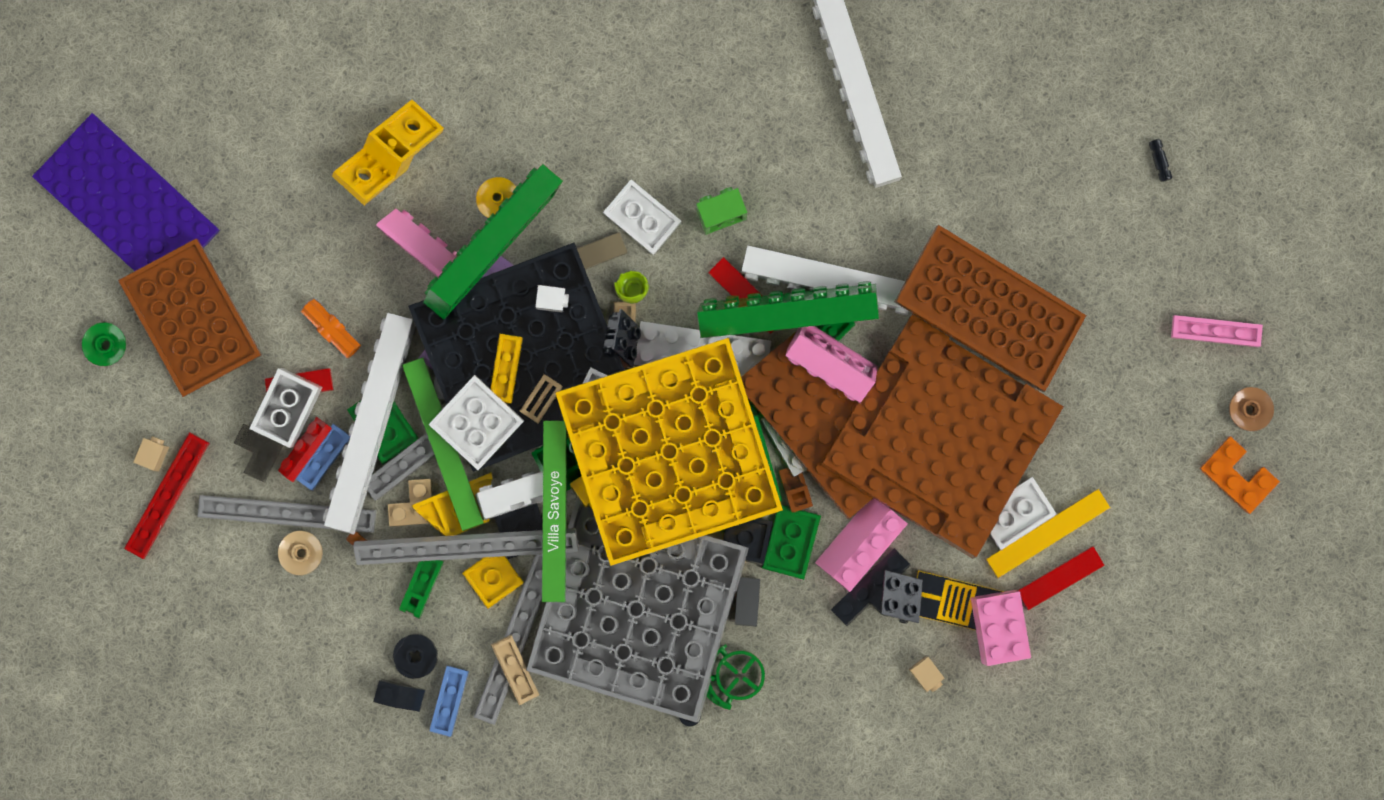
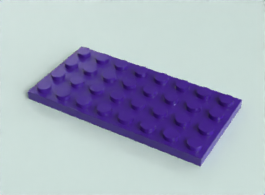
[32,113,220,271]

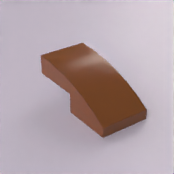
[779,468,813,513]

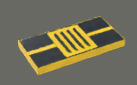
[916,571,1004,630]

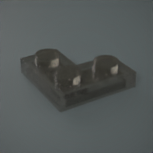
[234,423,283,483]

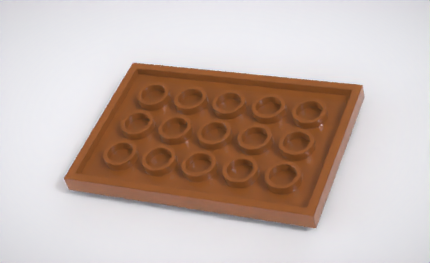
[118,238,262,397]

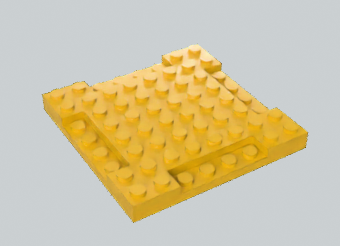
[555,338,783,566]

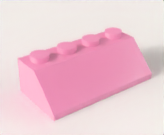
[376,209,457,277]
[785,326,878,403]
[815,498,908,592]

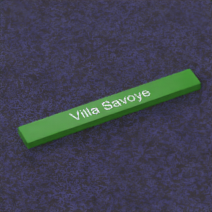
[542,421,567,602]

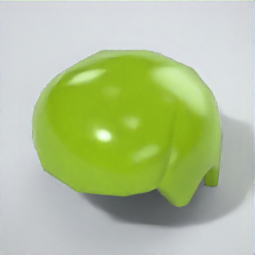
[614,271,649,304]

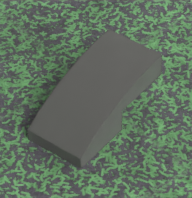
[735,577,760,627]

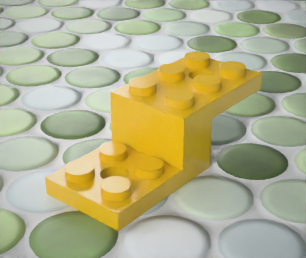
[332,100,444,206]

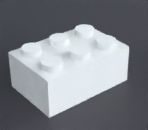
[250,368,323,448]

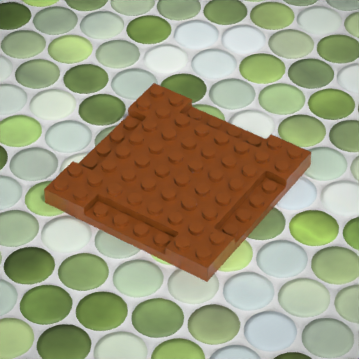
[820,314,1064,559]

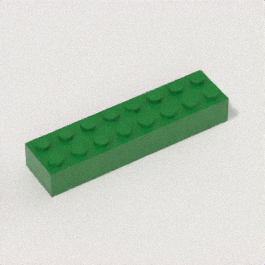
[423,164,563,319]
[697,281,879,338]

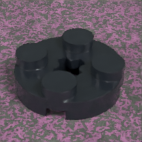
[393,634,438,679]

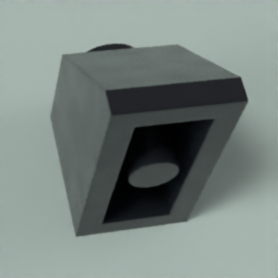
[373,679,425,712]

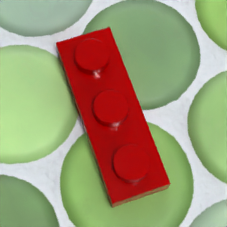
[278,417,332,482]

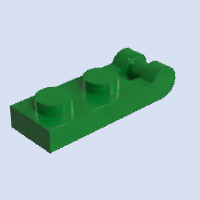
[399,560,444,619]

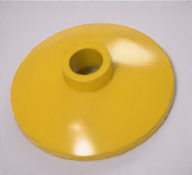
[476,177,516,218]

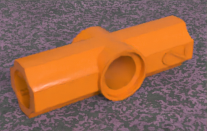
[301,299,361,358]

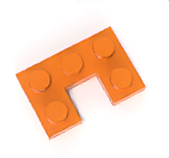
[1200,436,1280,514]

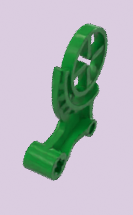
[706,644,765,710]

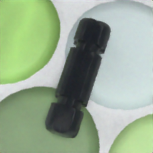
[1149,139,1172,182]

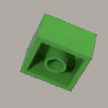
[696,187,747,235]

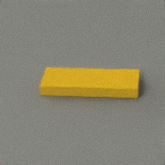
[490,334,523,404]

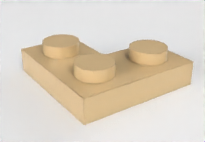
[388,479,432,526]

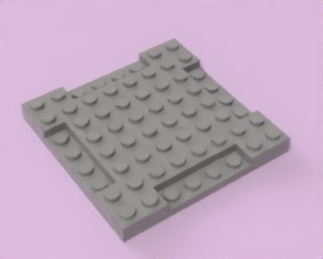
[526,499,749,722]

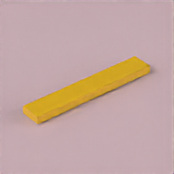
[986,489,1111,578]

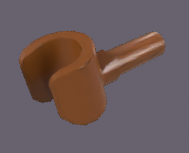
[346,531,368,545]

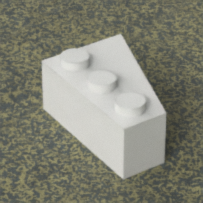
[475,471,543,520]

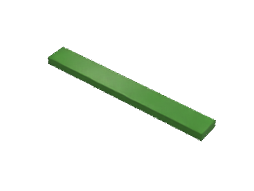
[402,358,483,531]

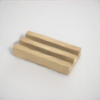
[520,374,563,424]

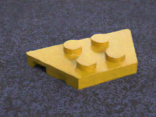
[412,473,492,536]

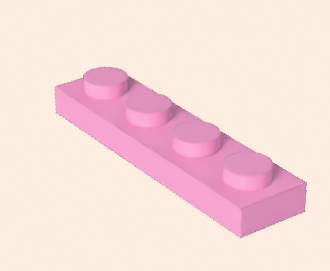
[1171,315,1263,348]

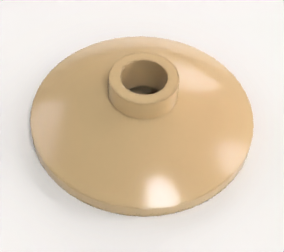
[278,531,323,575]

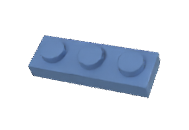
[296,424,351,491]
[429,665,469,737]

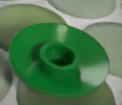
[82,322,126,367]

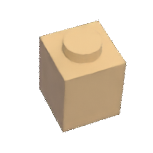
[133,436,169,472]
[909,656,945,692]

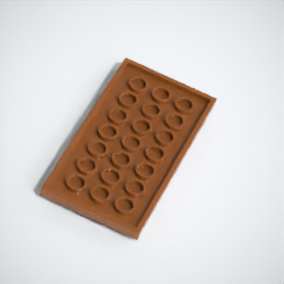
[894,225,1087,392]
[741,331,873,519]

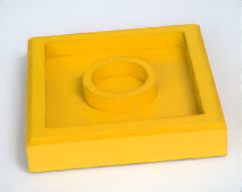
[462,556,524,609]

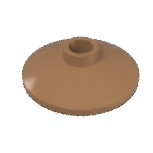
[1229,387,1274,431]

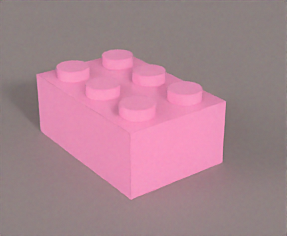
[971,590,1031,666]

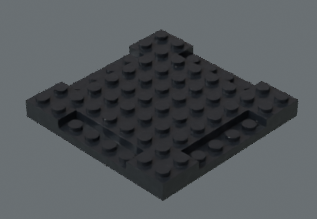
[408,242,625,472]

